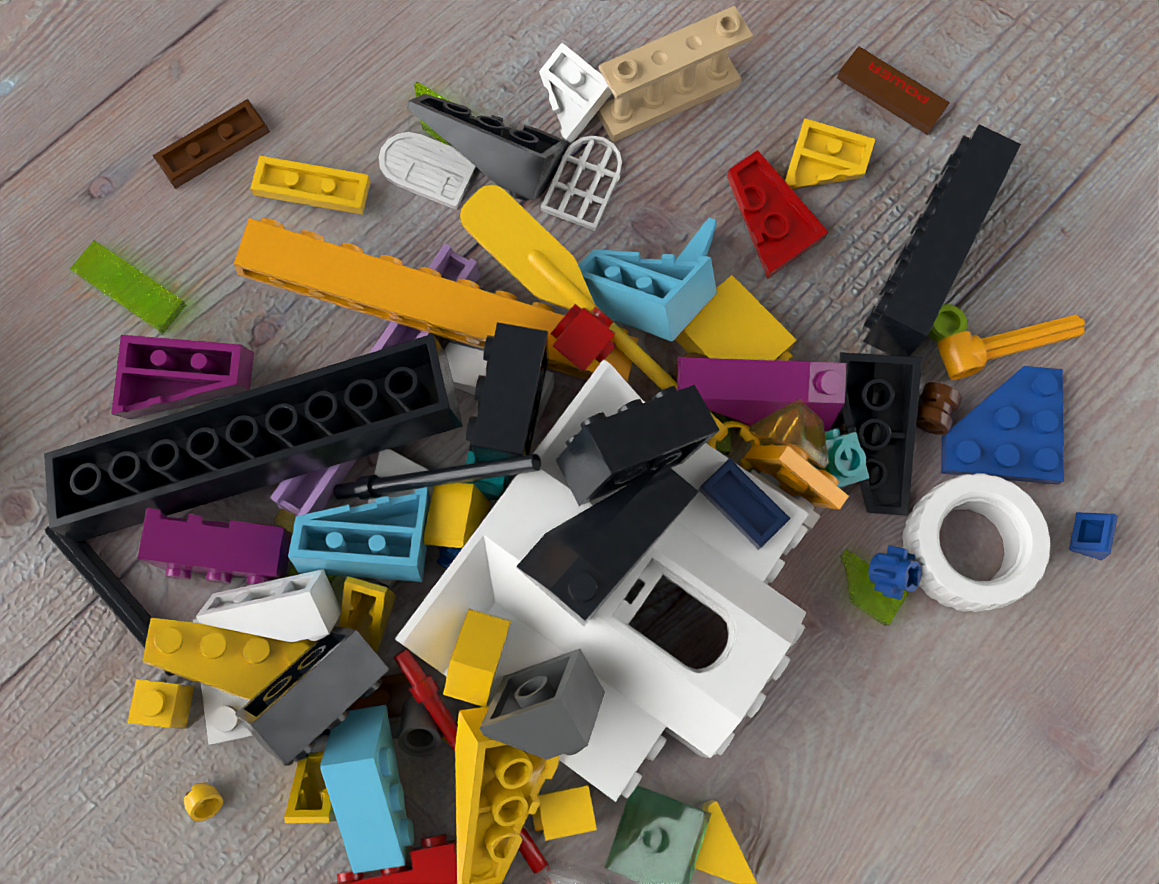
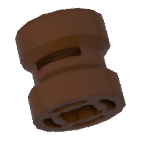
[916,382,962,435]

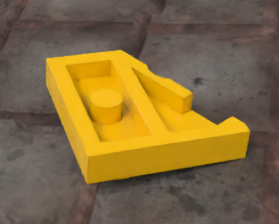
[784,118,876,189]

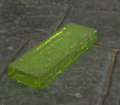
[70,240,187,335]

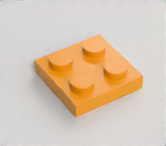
[744,444,849,509]

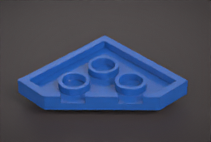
[941,366,1064,485]

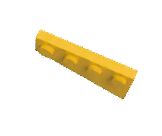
[142,618,318,700]

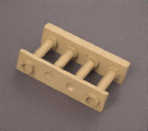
[596,6,753,143]

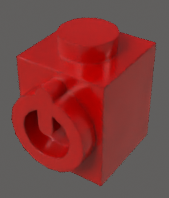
[550,304,616,372]

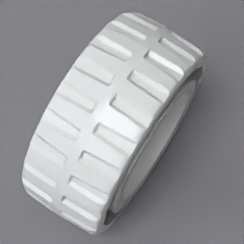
[902,473,1051,612]

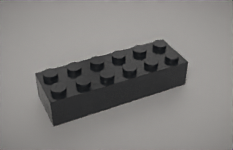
[863,124,1021,356]

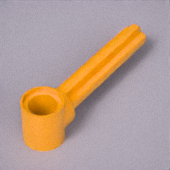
[936,314,1086,380]

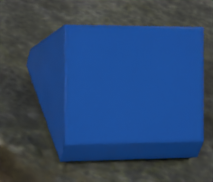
[1069,512,1118,560]

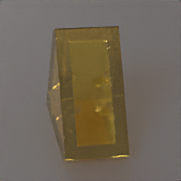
[749,398,829,469]

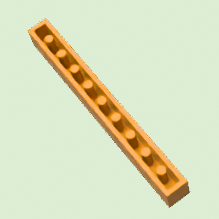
[234,218,639,382]

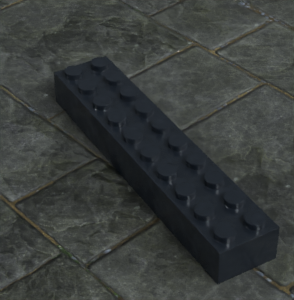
[44,334,463,543]

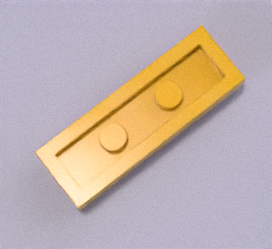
[250,155,371,215]

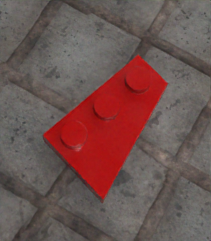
[727,150,828,279]

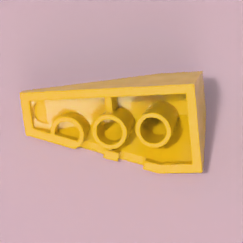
[455,706,559,884]

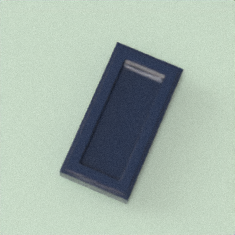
[698,458,791,550]

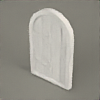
[378,132,477,210]

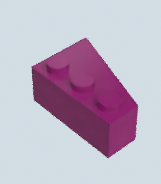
[111,335,254,419]
[137,508,292,585]

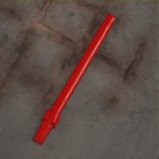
[393,648,548,873]

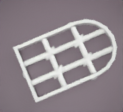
[540,135,622,231]

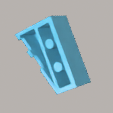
[578,249,717,342]
[288,487,431,582]
[320,705,414,873]

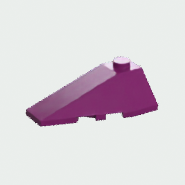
[677,357,847,440]

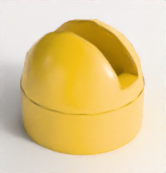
[184,782,223,822]

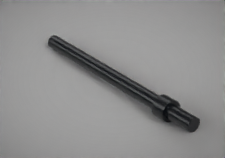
[334,454,541,500]

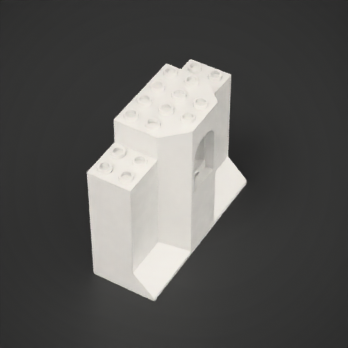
[395,359,809,802]

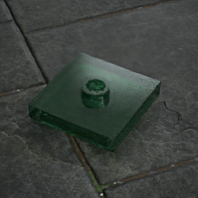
[605,785,712,884]

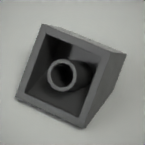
[479,649,605,760]

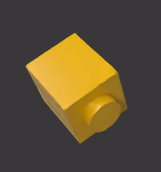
[127,679,194,729]
[532,784,597,841]

